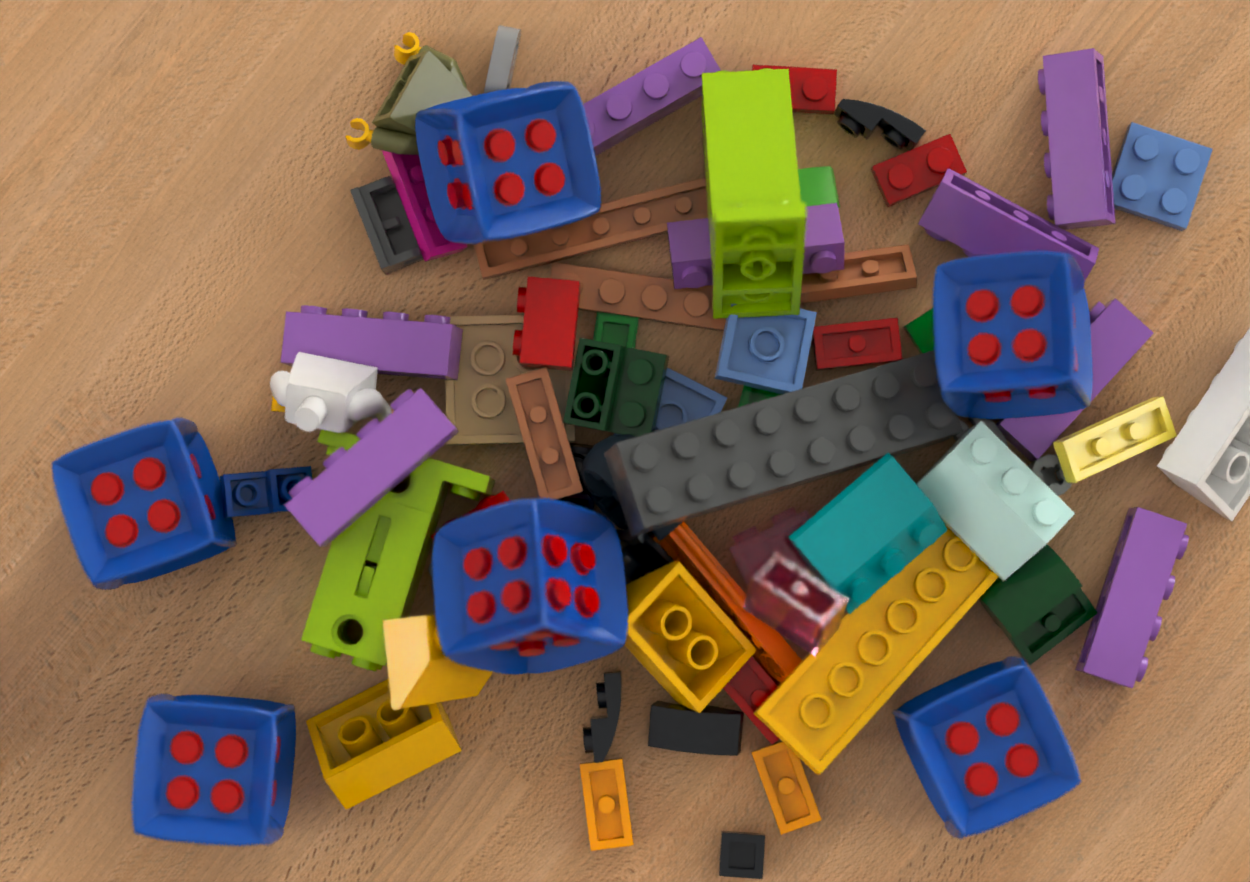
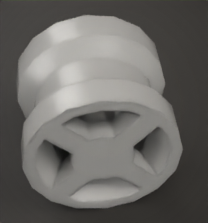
[1028,455,1072,496]

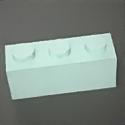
[916,421,1075,581]

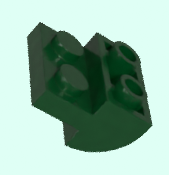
[563,338,669,437]
[978,544,1098,665]

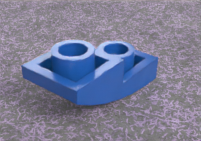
[220,466,313,518]

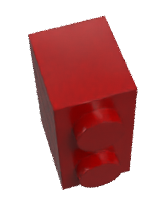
[513,276,581,371]

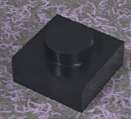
[719,831,765,879]

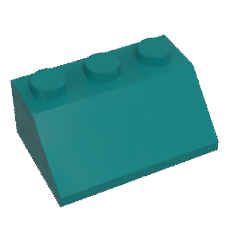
[789,453,947,614]

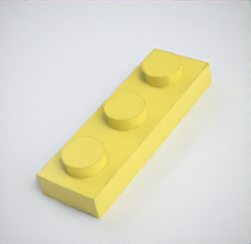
[1053,396,1177,483]

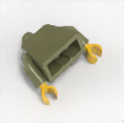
[345,32,473,155]

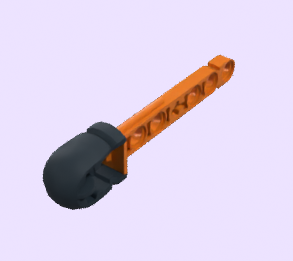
[580,434,858,735]

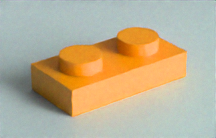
[751,741,822,835]
[580,758,634,851]

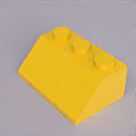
[625,560,757,713]
[383,615,493,710]
[306,678,462,810]

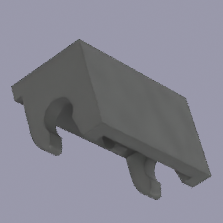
[350,176,424,275]

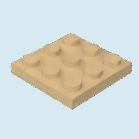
[445,314,576,446]

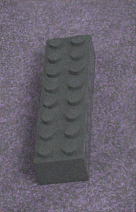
[604,350,963,537]

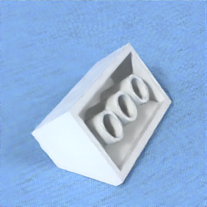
[1157,328,1250,521]

